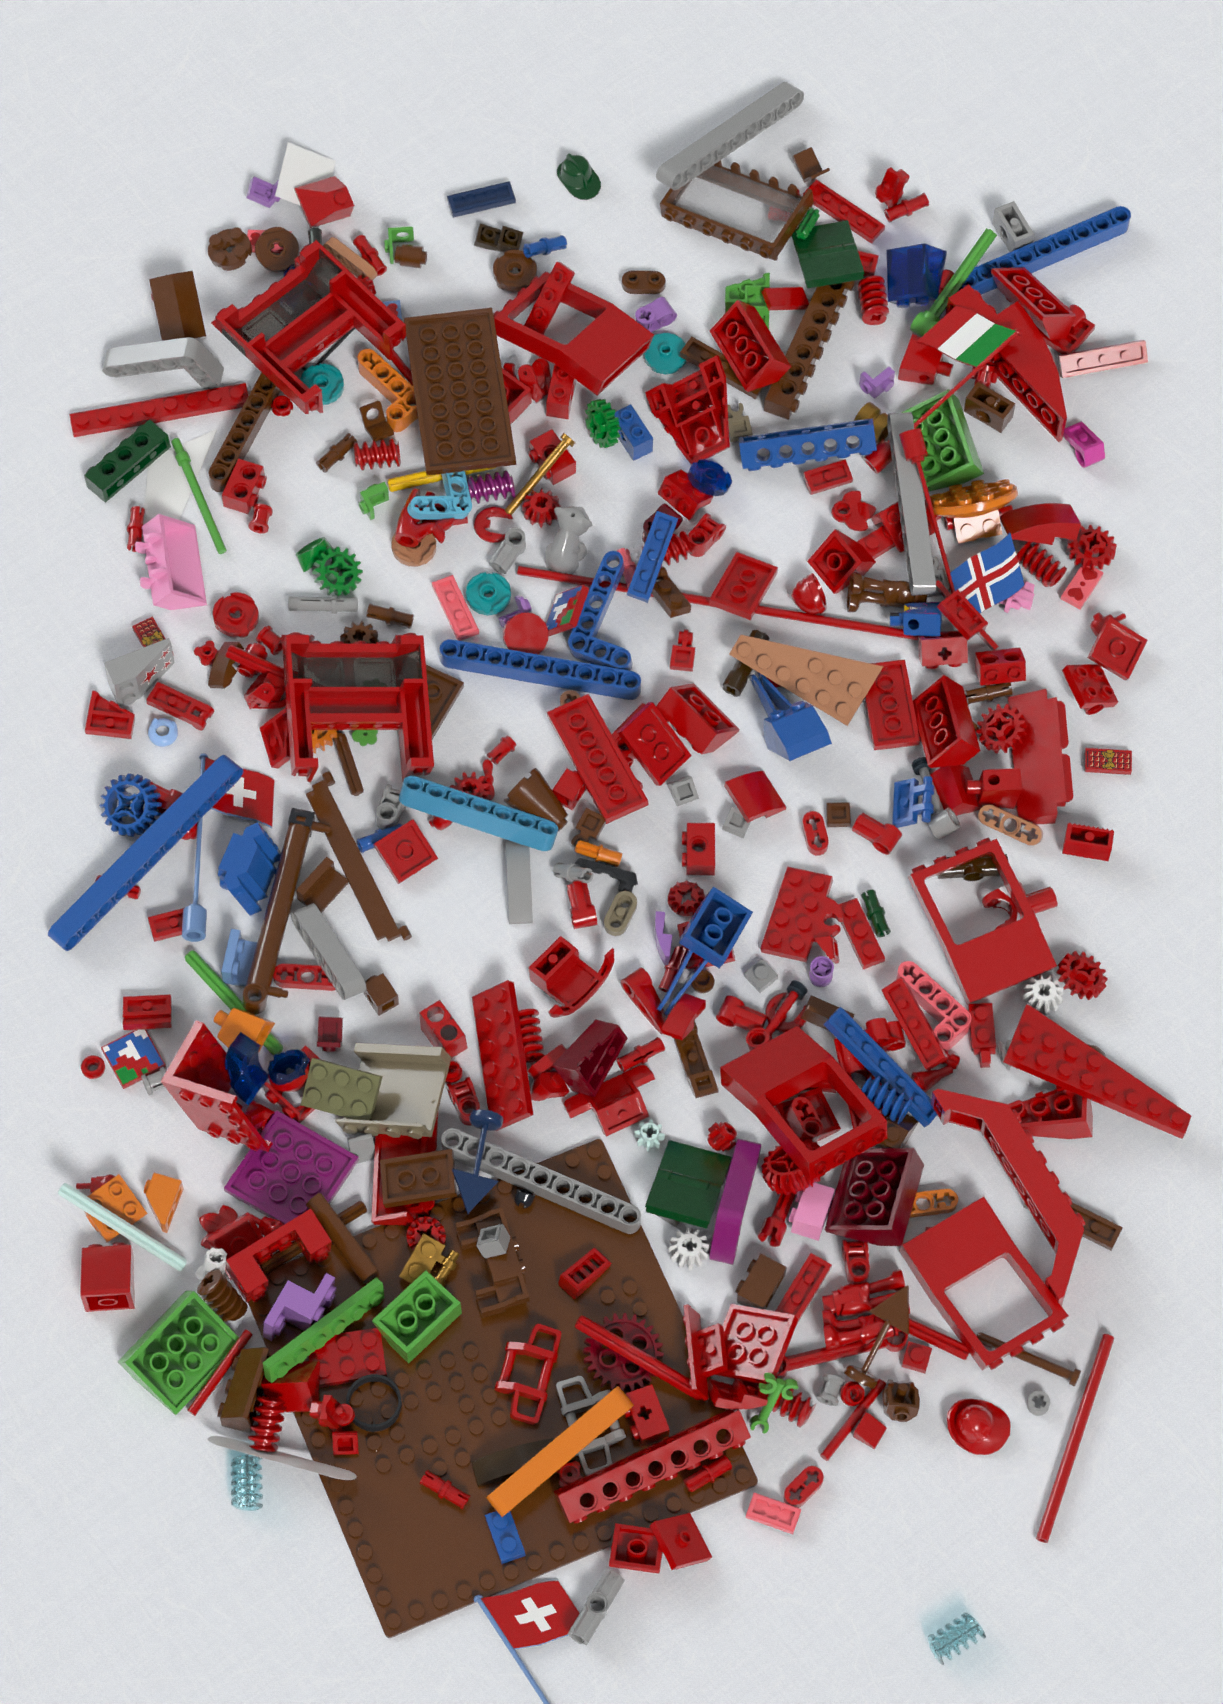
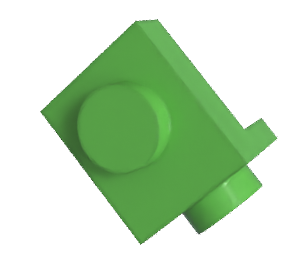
[358,482,389,520]

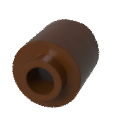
[395,244,427,269]

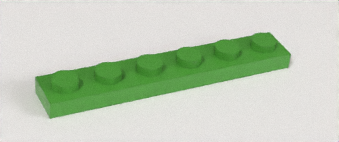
[263,1278,385,1383]

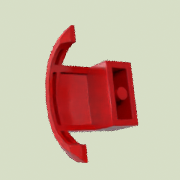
[528,936,614,1018]

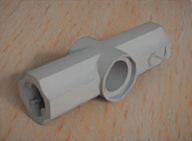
[568,1569,625,1645]

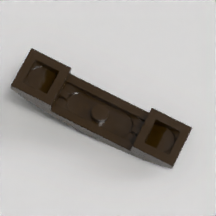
[472,1438,575,1487]

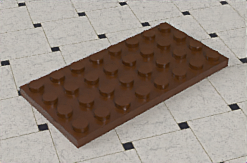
[404,307,516,476]

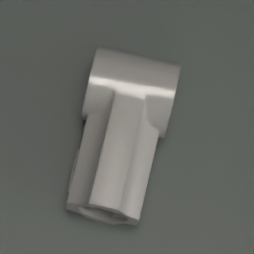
[489,528,526,574]

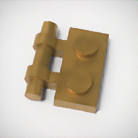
[399,1233,460,1287]

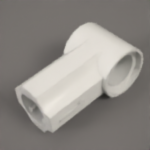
[196,1248,228,1281]

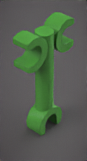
[749,1373,798,1434]

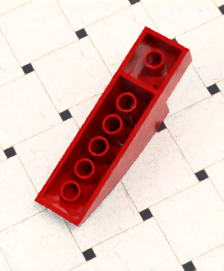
[946,284,1067,442]

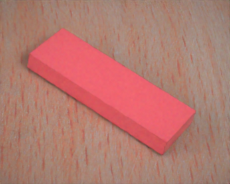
[432,575,479,641]

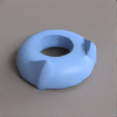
[148,718,178,747]

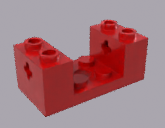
[226,1209,332,1303]

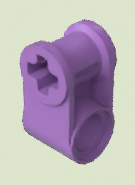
[635,297,677,333]

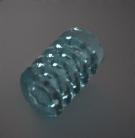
[231,1454,263,1511]
[928,1612,986,1665]

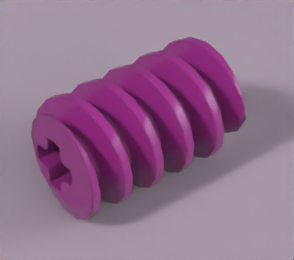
[467,470,515,504]

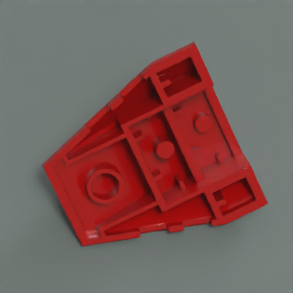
[645,355,730,466]

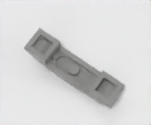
[505,839,533,924]

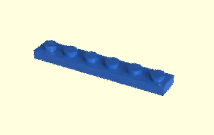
[823,1007,937,1128]

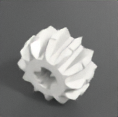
[1023,973,1064,1015]
[668,1228,710,1271]

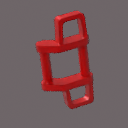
[494,1324,562,1425]

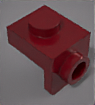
[317,1016,343,1052]

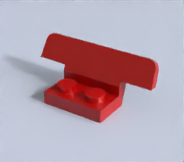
[936,580,999,650]
[564,1065,655,1137]

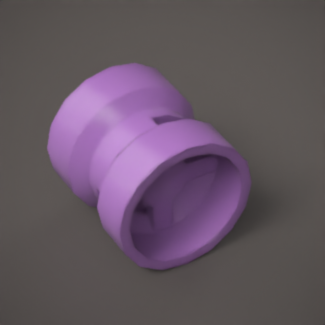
[809,956,834,987]

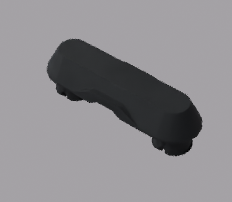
[574,858,638,893]

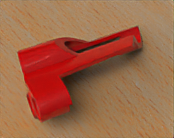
[834,1018,906,1129]

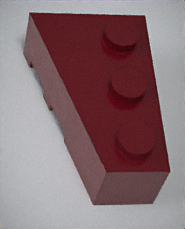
[553,1019,628,1097]

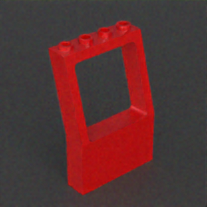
[493,271,654,396]
[908,837,1057,1005]
[720,1026,887,1181]
[899,1197,1069,1371]

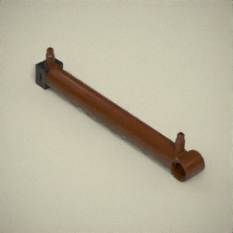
[243,808,332,1015]

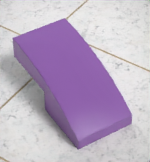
[655,911,672,965]

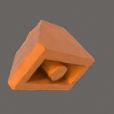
[144,1173,184,1233]

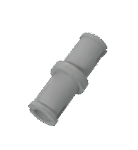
[553,863,593,883]

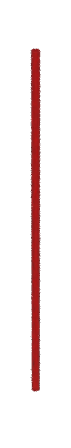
[517,566,918,641]

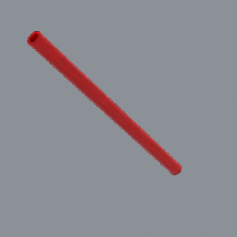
[1036,1334,1115,1543]

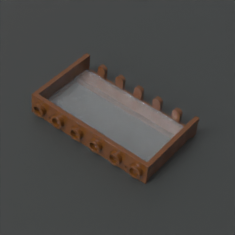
[660,160,814,261]

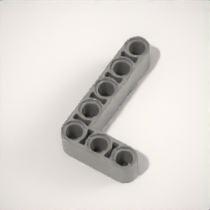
[102,337,224,390]

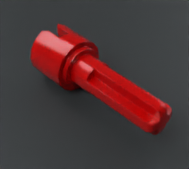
[758,1192,795,1247]

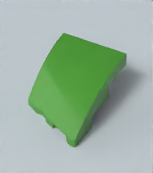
[725,273,770,329]

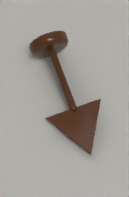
[844,1285,909,1389]

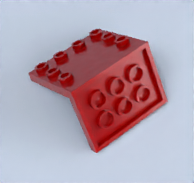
[161,1020,273,1152]

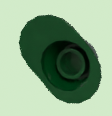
[557,153,601,200]

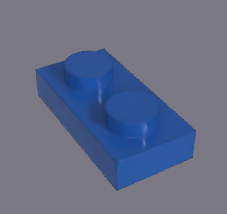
[485,1511,525,1564]

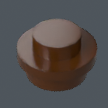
[691,970,715,993]

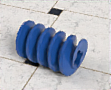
[861,1076,913,1124]

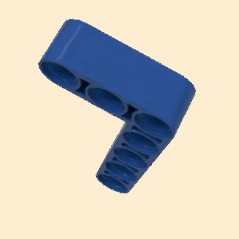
[568,551,633,671]

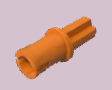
[575,840,622,867]

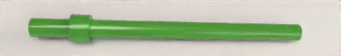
[171,438,227,554]

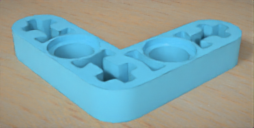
[407,471,472,520]

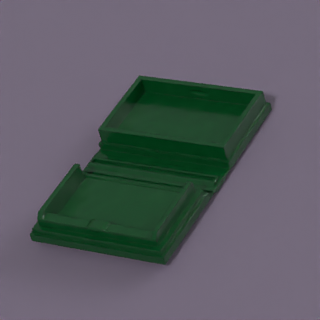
[791,220,864,289]
[645,1140,732,1229]

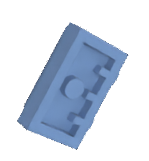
[221,929,273,987]

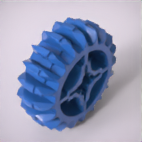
[99,773,162,837]

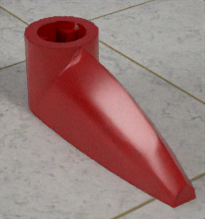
[621,967,666,1035]

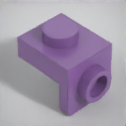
[246,176,281,208]
[859,367,895,399]
[498,595,532,627]

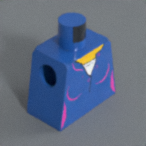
[890,602,942,636]

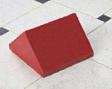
[930,765,983,816]
[261,1361,320,1413]
[609,1523,663,1574]

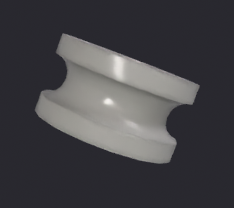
[1027,1391,1050,1416]

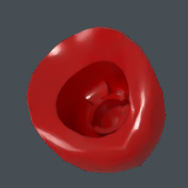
[947,1399,1011,1455]

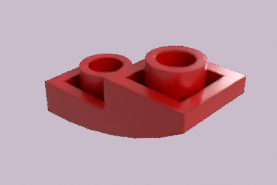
[661,993,706,1041]

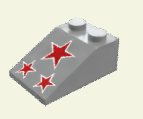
[104,638,174,706]

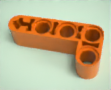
[357,349,418,432]

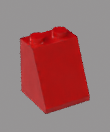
[80,1242,135,1312]

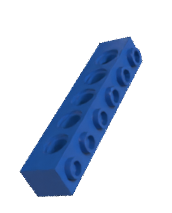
[739,418,877,471]

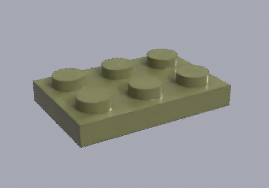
[301,1058,383,1121]

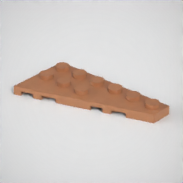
[729,635,883,726]

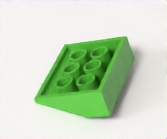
[901,389,984,493]
[118,1291,239,1415]

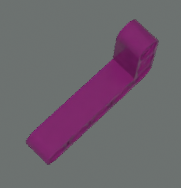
[709,1139,762,1265]

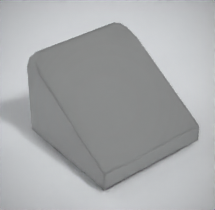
[667,776,699,806]
[348,1133,375,1164]

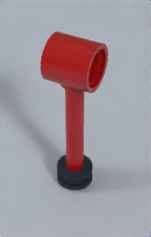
[746,980,808,1051]

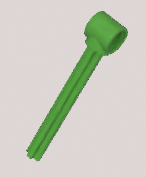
[910,228,997,337]

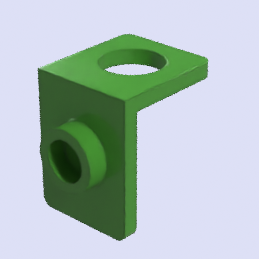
[384,226,414,264]

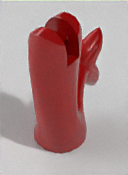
[395,488,455,547]

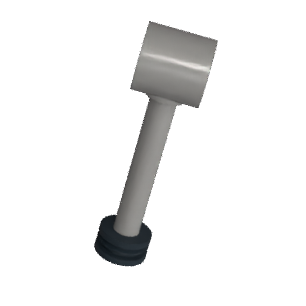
[911,757,960,839]

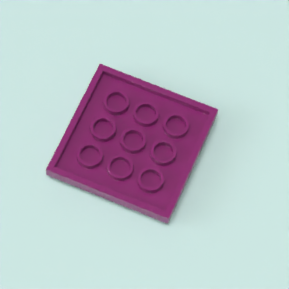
[224,1110,359,1224]

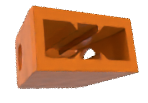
[213,1008,275,1063]

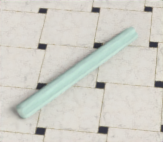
[58,1183,187,1271]

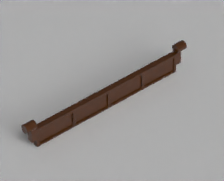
[306,772,412,942]

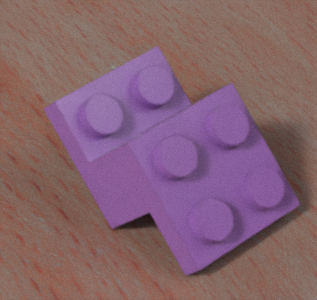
[263,1273,337,1341]

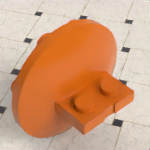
[928,479,1018,544]

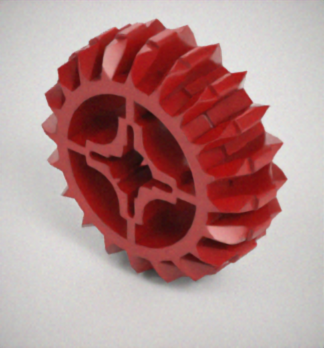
[761,1138,825,1196]

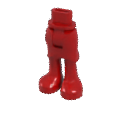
[822,1269,910,1316]
[822,1310,901,1350]

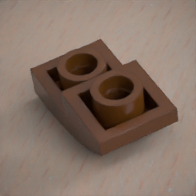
[208,642,244,689]

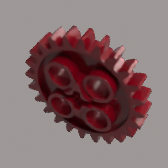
[582,1313,664,1392]

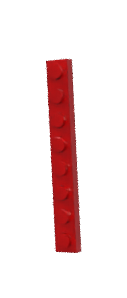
[69,383,248,437]

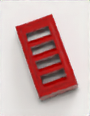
[558,1247,612,1299]

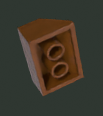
[217,1347,271,1434]

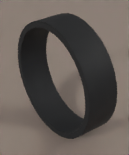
[346,1374,402,1432]

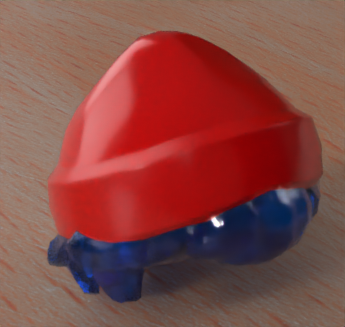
[267,1049,310,1092]

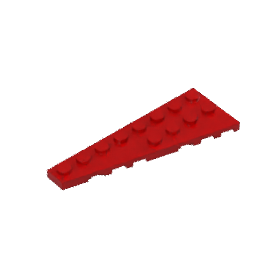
[1003,1004,1192,1139]

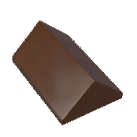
[149,271,206,341]

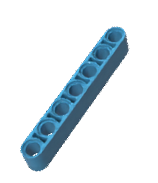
[399,776,558,851]

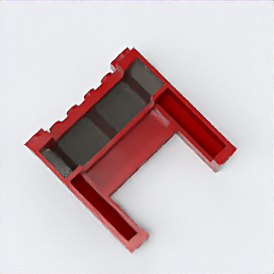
[211,240,406,414]
[281,632,434,783]

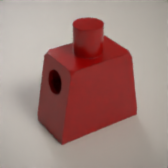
[898,334,954,385]
[965,768,1022,809]

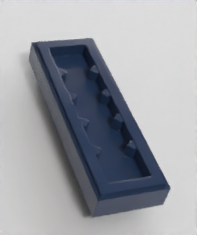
[447,181,516,218]

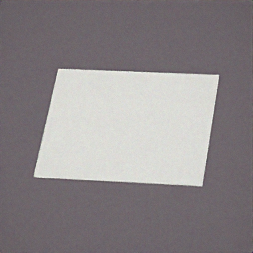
[275,142,336,206]

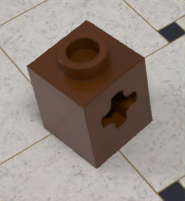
[364,973,399,1016]

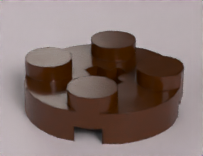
[208,227,252,271]
[255,227,299,272]
[493,250,537,292]

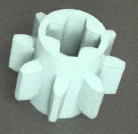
[634,1119,665,1152]

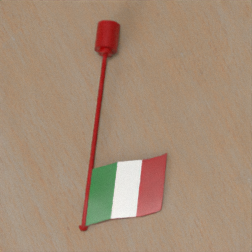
[863,306,1022,474]

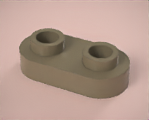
[604,891,637,936]

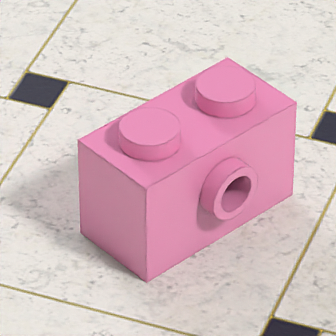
[789,1182,835,1241]

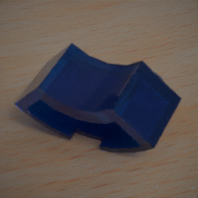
[225,1032,269,1105]

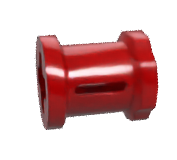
[248,504,273,534]
[256,625,282,655]

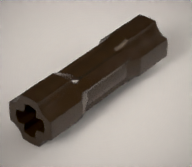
[722,630,770,697]

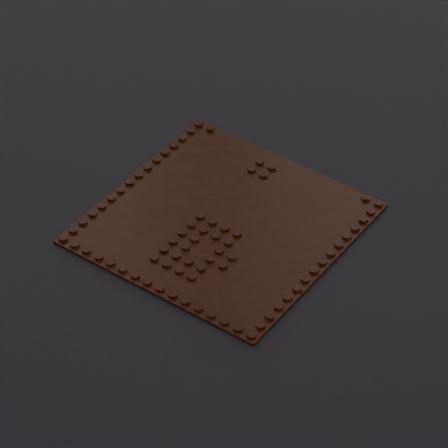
[248,1139,758,1638]

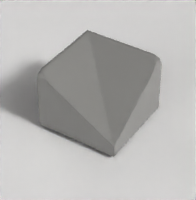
[476,1224,510,1258]

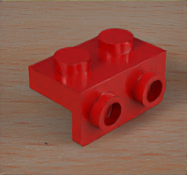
[658,469,713,520]

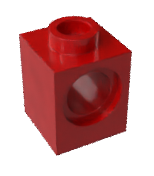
[552,768,587,811]

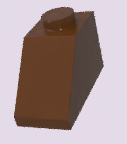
[875,1114,919,1148]

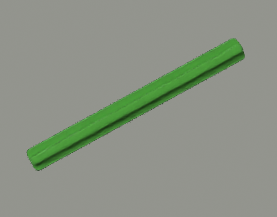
[185,950,283,1056]

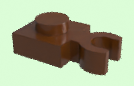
[571,808,606,847]

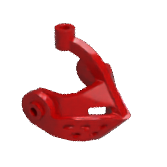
[503,358,552,403]
[244,673,286,709]

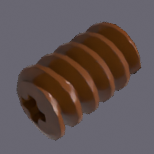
[197,1269,248,1322]

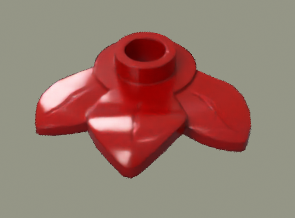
[831,491,876,531]
[199,1205,238,1250]

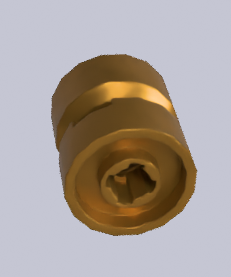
[854,402,889,443]

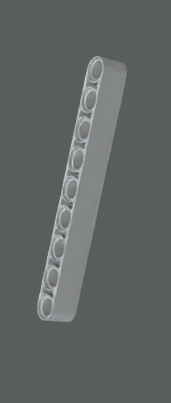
[656,82,804,190]
[887,412,936,595]
[441,1128,641,1234]

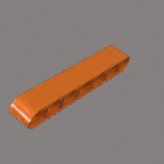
[486,1386,634,1517]

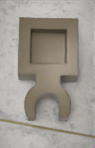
[728,403,753,442]

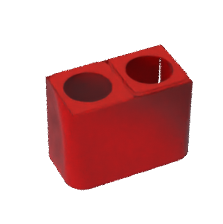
[419,1000,468,1059]

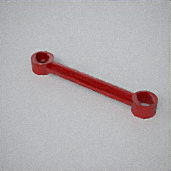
[777,1331,908,1379]

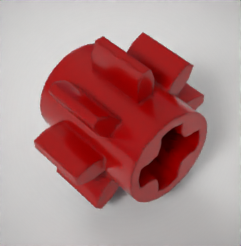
[971,363,998,388]
[707,1122,737,1152]

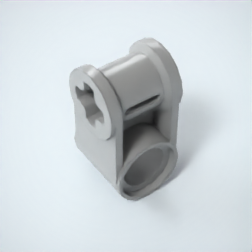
[376,784,406,830]

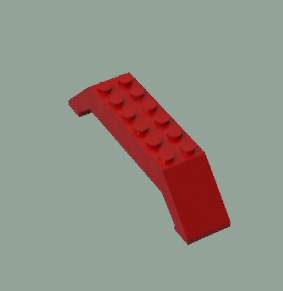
[931,1089,1085,1306]

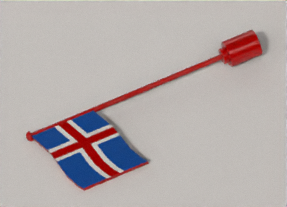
[899,428,1025,614]

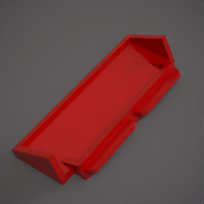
[1007,689,1074,825]
[371,1113,438,1226]

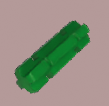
[796,208,820,240]

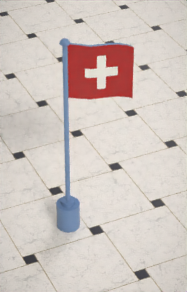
[182,753,274,942]
[474,1581,580,1704]

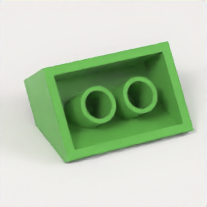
[372,1270,462,1363]

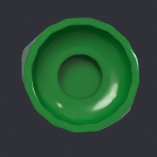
[296,537,334,572]

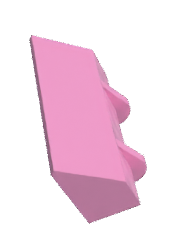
[135,514,207,610]

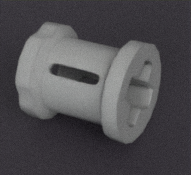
[141,1067,166,1095]
[816,1374,845,1406]

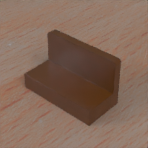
[296,857,348,913]
[801,995,855,1031]

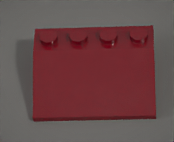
[824,1148,924,1246]

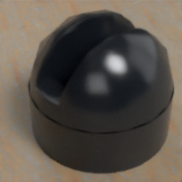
[514,1189,535,1209]

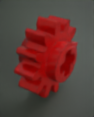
[450,772,491,800]

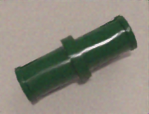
[861,890,891,937]

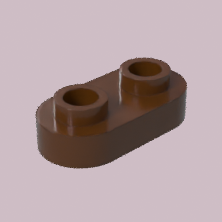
[622,270,666,294]

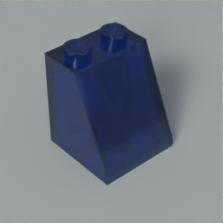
[886,243,947,308]

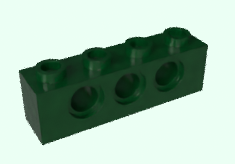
[84,420,171,503]

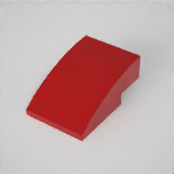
[1000,503,1081,545]

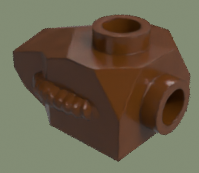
[882,1379,920,1422]

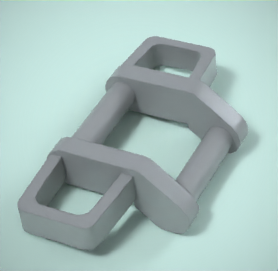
[556,1376,626,1476]

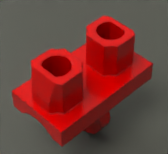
[875,167,910,208]
[310,1395,355,1432]

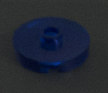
[687,459,732,496]

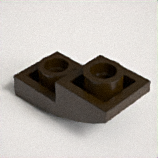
[474,223,524,252]

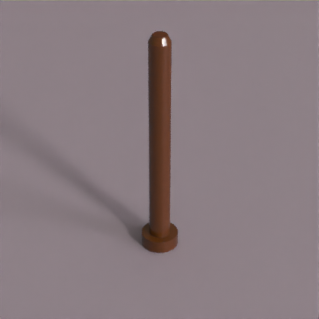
[977,1332,1081,1387]

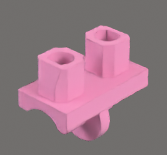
[1000,581,1035,613]

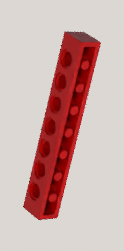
[553,1409,751,1524]

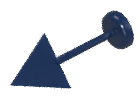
[452,1110,504,1214]

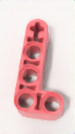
[896,961,971,1051]

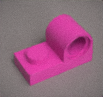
[1063,421,1105,468]

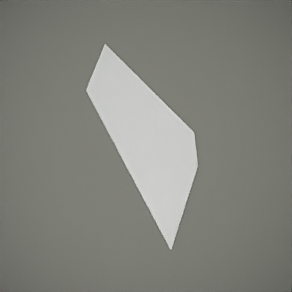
[142,429,217,542]

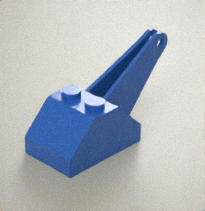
[750,672,832,761]
[657,886,753,1016]

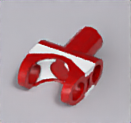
[981,882,1058,930]

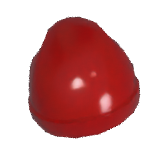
[791,573,827,614]

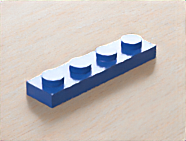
[627,511,678,603]

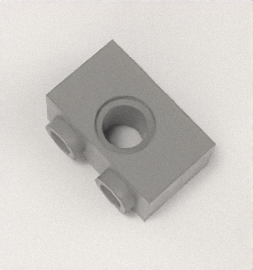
[992,201,1034,252]

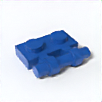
[892,776,935,828]

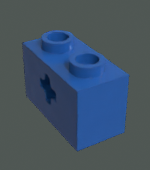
[614,404,653,461]

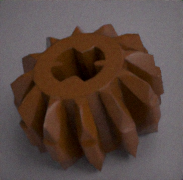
[340,621,379,644]

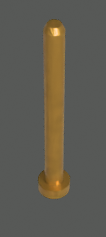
[505,433,576,515]

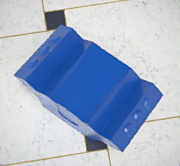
[218,822,281,916]

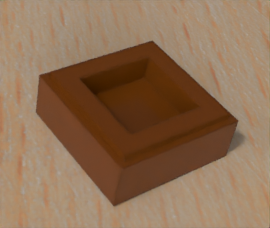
[826,802,851,827]

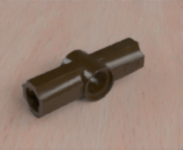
[936,854,1009,881]

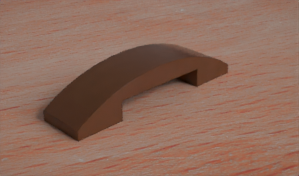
[668,1014,719,1099]

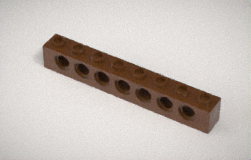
[764,281,855,420]

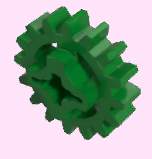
[585,399,621,448]
[312,547,363,597]

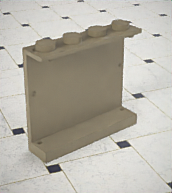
[335,1043,451,1139]

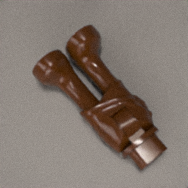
[847,573,928,613]

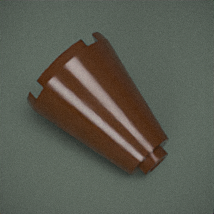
[504,768,568,832]

